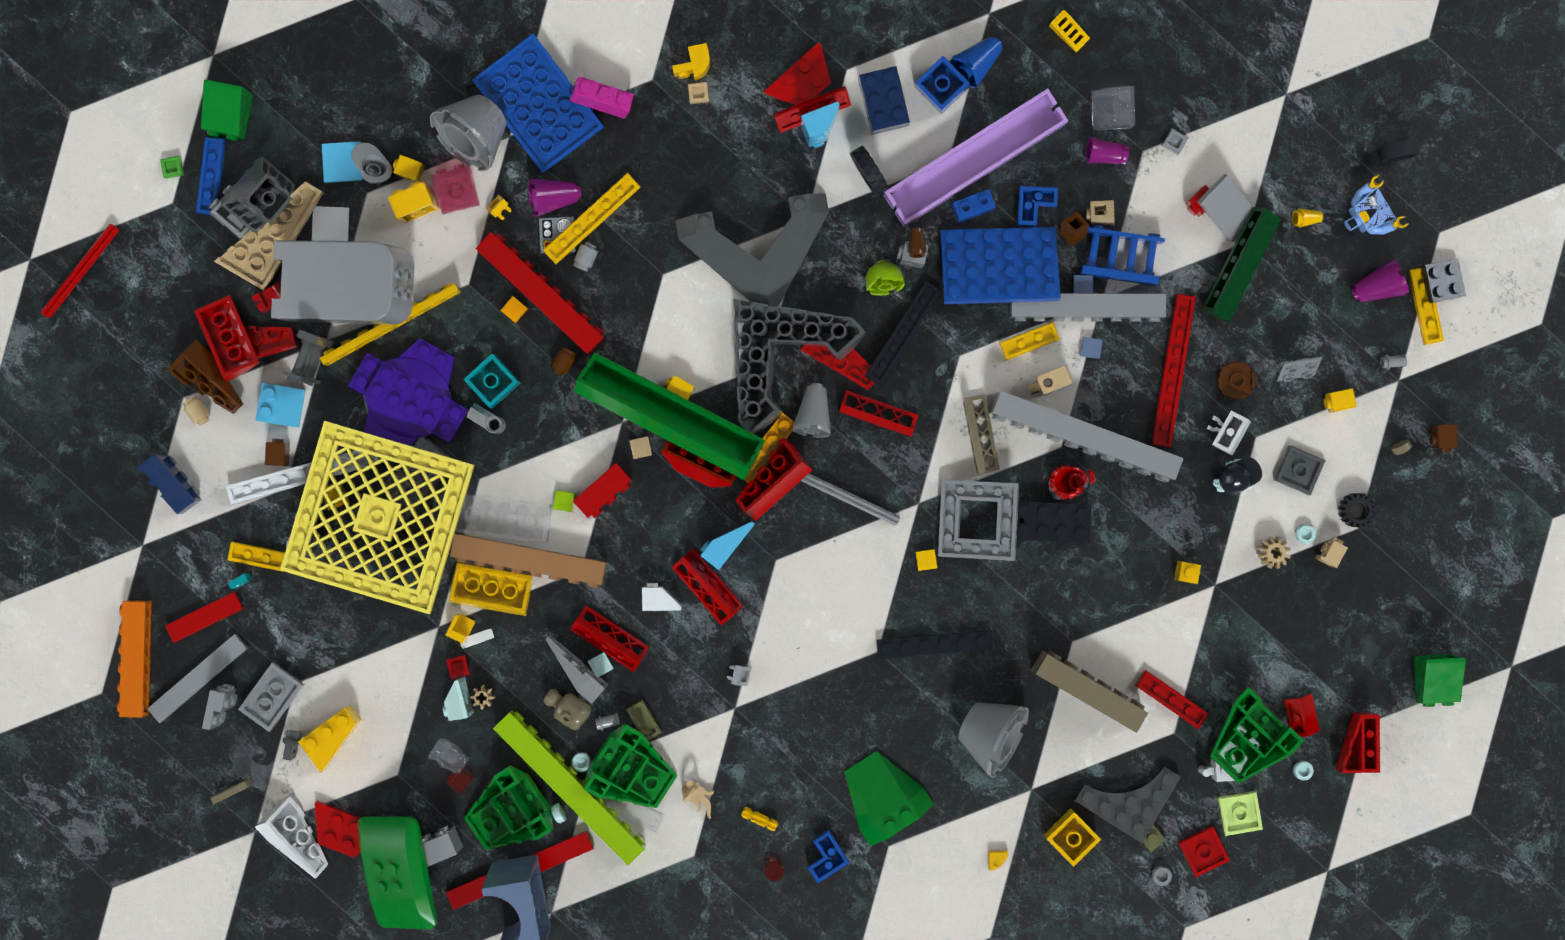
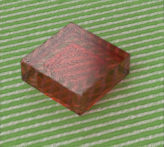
[446,767,474,794]

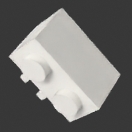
[1207,411,1251,455]

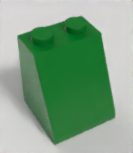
[201,79,253,141]
[1414,654,1466,707]

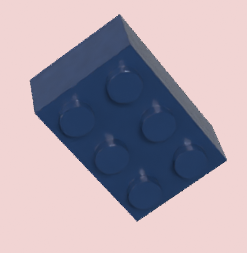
[858,66,910,135]

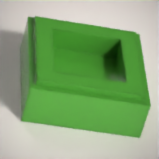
[160,156,184,179]

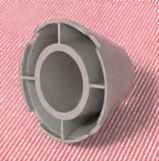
[430,95,507,171]
[958,702,1029,778]

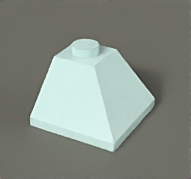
[443,676,474,721]

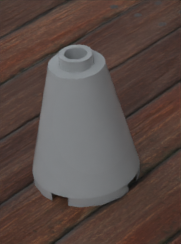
[793,383,831,438]

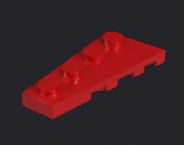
[800,345,874,390]

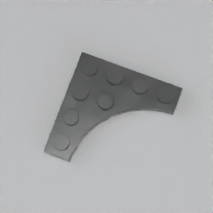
[1075,767,1181,843]

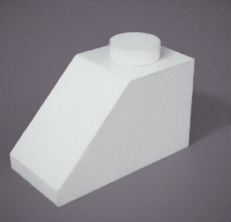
[642,583,682,611]

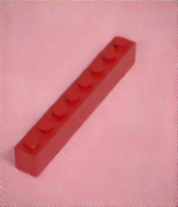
[475,232,605,355]

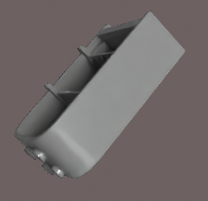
[271,240,414,325]

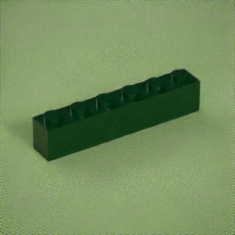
[1202,207,1281,322]

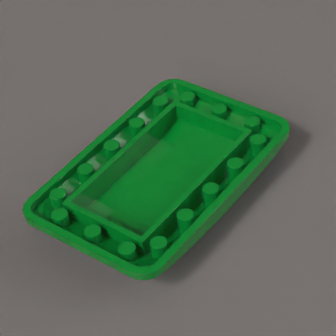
[357,816,437,930]

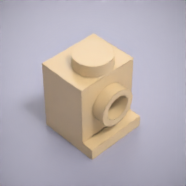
[1087,200,1114,226]
[1315,537,1348,568]

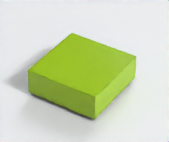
[553,490,576,512]

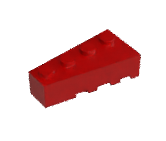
[736,437,812,520]

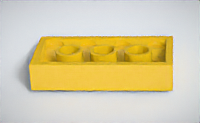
[449,563,533,616]

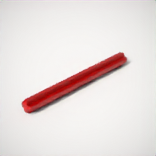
[41,224,119,318]

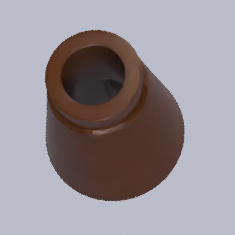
[907,228,927,258]

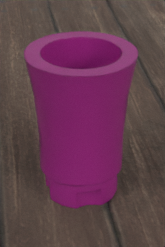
[1086,137,1129,165]

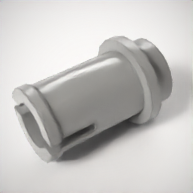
[1380,354,1407,370]
[595,713,620,731]

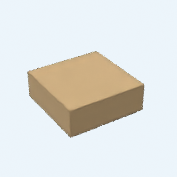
[688,82,709,104]
[629,436,653,459]

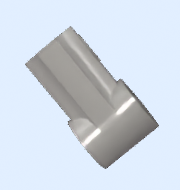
[467,403,506,434]

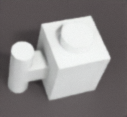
[1198,759,1234,782]

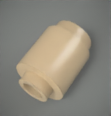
[183,396,211,426]

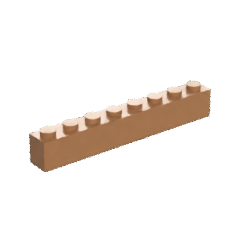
[450,533,607,588]

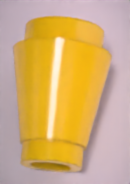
[1292,208,1323,228]

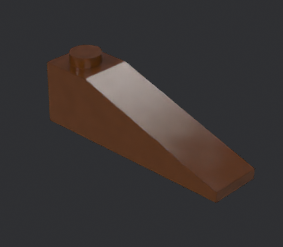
[167,340,243,414]

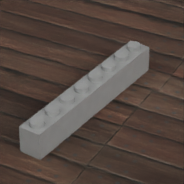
[1010,294,1166,322]

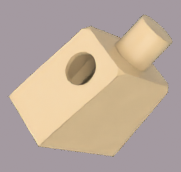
[1027,365,1073,395]

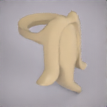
[682,781,714,819]

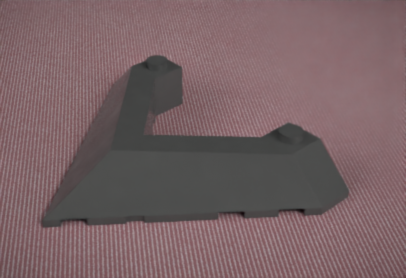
[675,193,829,306]
[733,299,866,434]

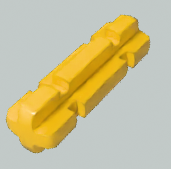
[741,807,778,831]

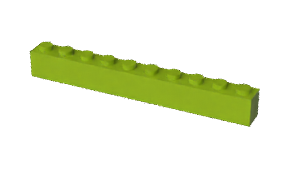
[493,710,646,866]

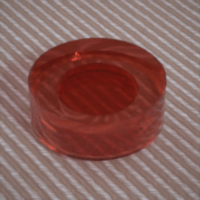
[765,861,784,881]

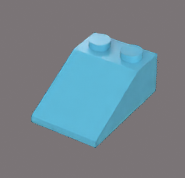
[700,521,755,570]

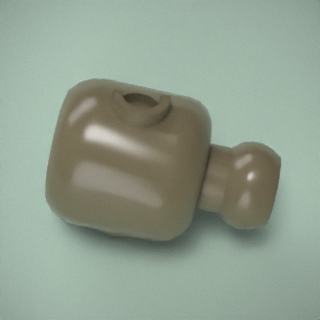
[543,689,591,730]

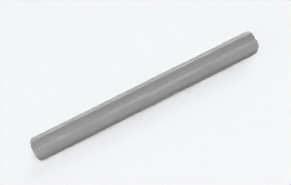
[801,474,900,525]

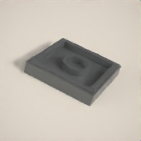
[1274,445,1326,496]

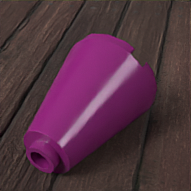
[527,178,581,217]
[1351,258,1409,303]

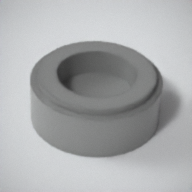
[1151,865,1172,886]

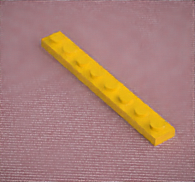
[320,283,461,366]

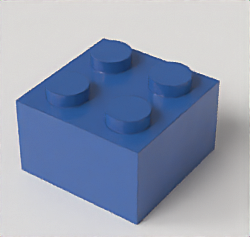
[915,56,970,115]

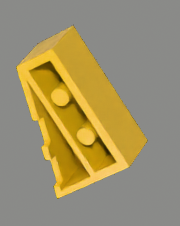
[298,705,361,773]

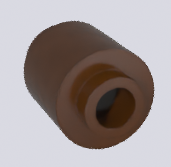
[550,347,576,377]

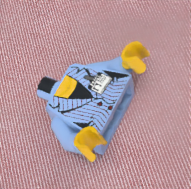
[1345,174,1409,235]

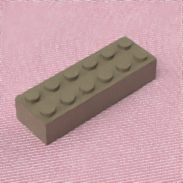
[1031,650,1148,733]

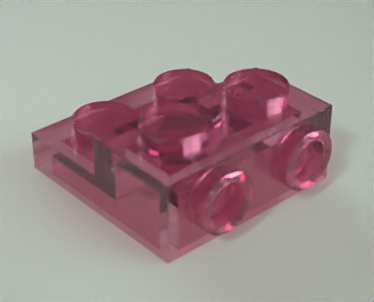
[431,164,480,215]

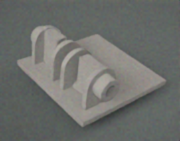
[1275,357,1322,382]

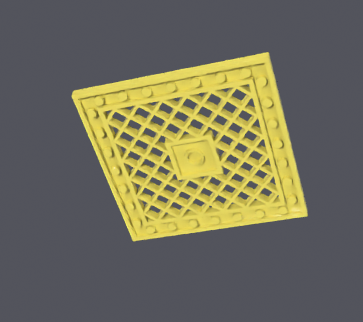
[280,421,475,614]

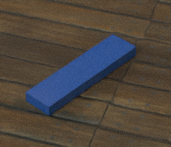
[196,137,226,215]

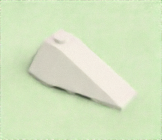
[255,796,328,878]

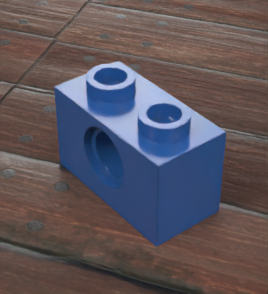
[951,189,996,223]

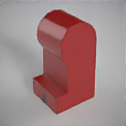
[251,281,281,313]

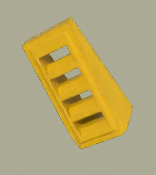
[1049,10,1090,53]

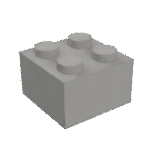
[421,825,463,867]

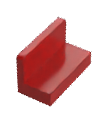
[1284,694,1320,737]

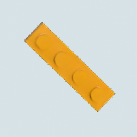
[745,413,794,483]

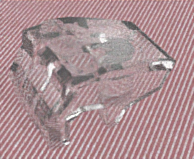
[428,739,469,774]

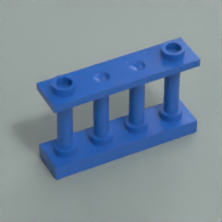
[1079,225,1165,286]

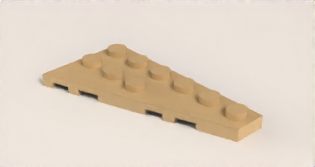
[214,182,324,291]

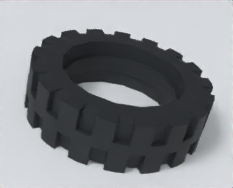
[850,145,889,197]

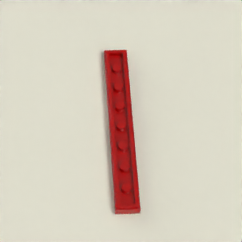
[1151,294,1196,448]
[446,831,594,910]

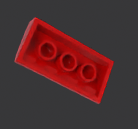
[194,295,260,382]

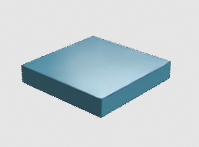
[322,142,364,183]

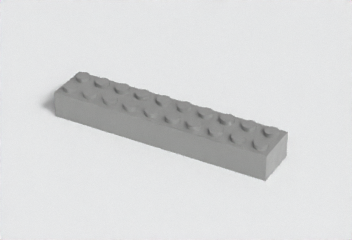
[989,391,1184,482]

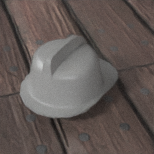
[351,143,392,185]

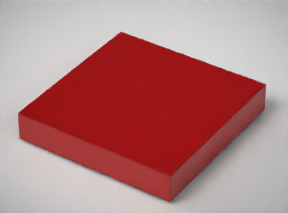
[1178,825,1230,877]

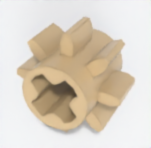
[470,685,495,710]

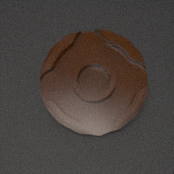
[1217,361,1256,400]

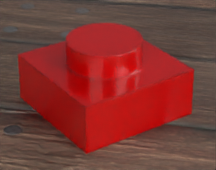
[446,655,470,680]

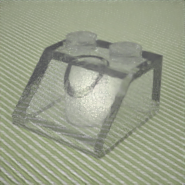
[1092,86,1135,130]

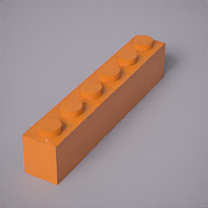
[117,600,152,718]

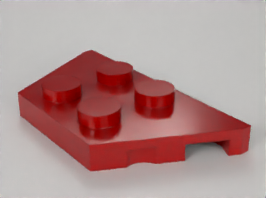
[764,43,831,106]
[314,800,361,858]

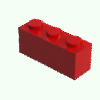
[573,463,632,519]

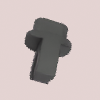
[283,730,302,761]

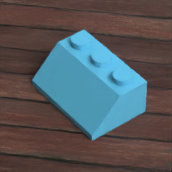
[801,102,839,148]

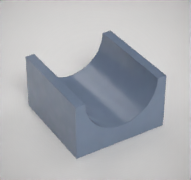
[482,855,551,940]

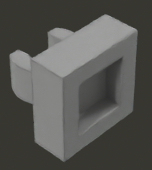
[727,665,752,686]

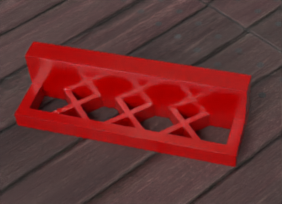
[839,390,918,437]
[672,548,744,625]
[570,605,650,672]

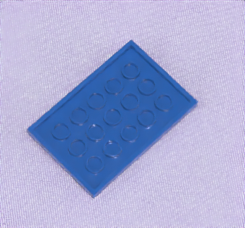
[472,33,604,174]
[940,227,1061,304]

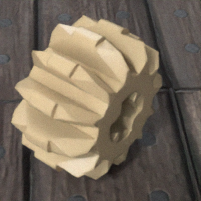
[1257,536,1291,569]

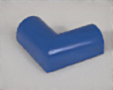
[1017,186,1058,226]
[807,829,850,883]

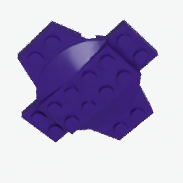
[348,338,469,446]

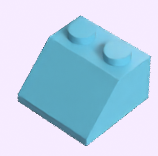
[255,383,306,428]

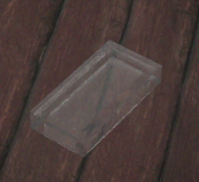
[622,802,665,833]

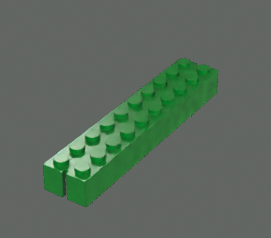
[574,352,765,480]

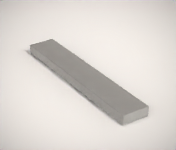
[147,634,248,723]

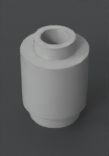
[573,242,598,272]

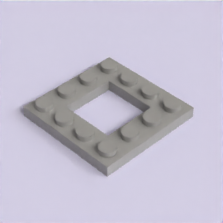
[938,480,1019,561]

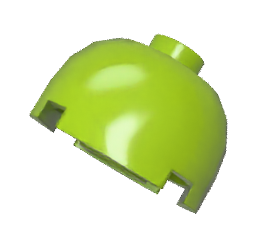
[865,260,905,296]

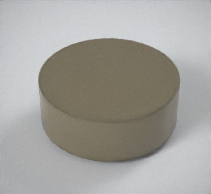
[1391,439,1412,455]

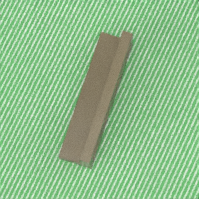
[962,394,1000,474]

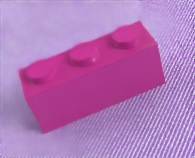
[570,76,634,119]

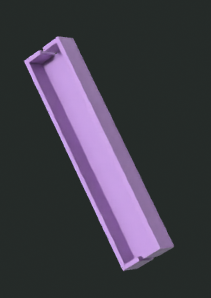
[883,89,1068,227]

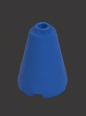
[950,37,1002,88]

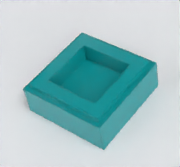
[227,573,252,589]

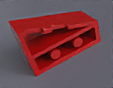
[1335,712,1380,773]

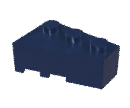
[136,454,201,514]

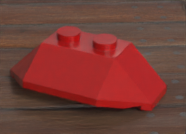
[661,441,736,487]

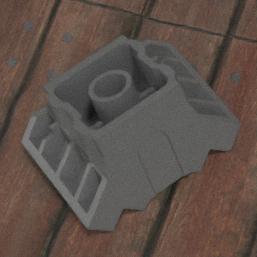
[220,156,295,232]

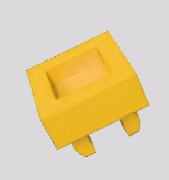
[486,194,511,220]

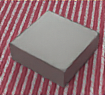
[1161,128,1188,155]

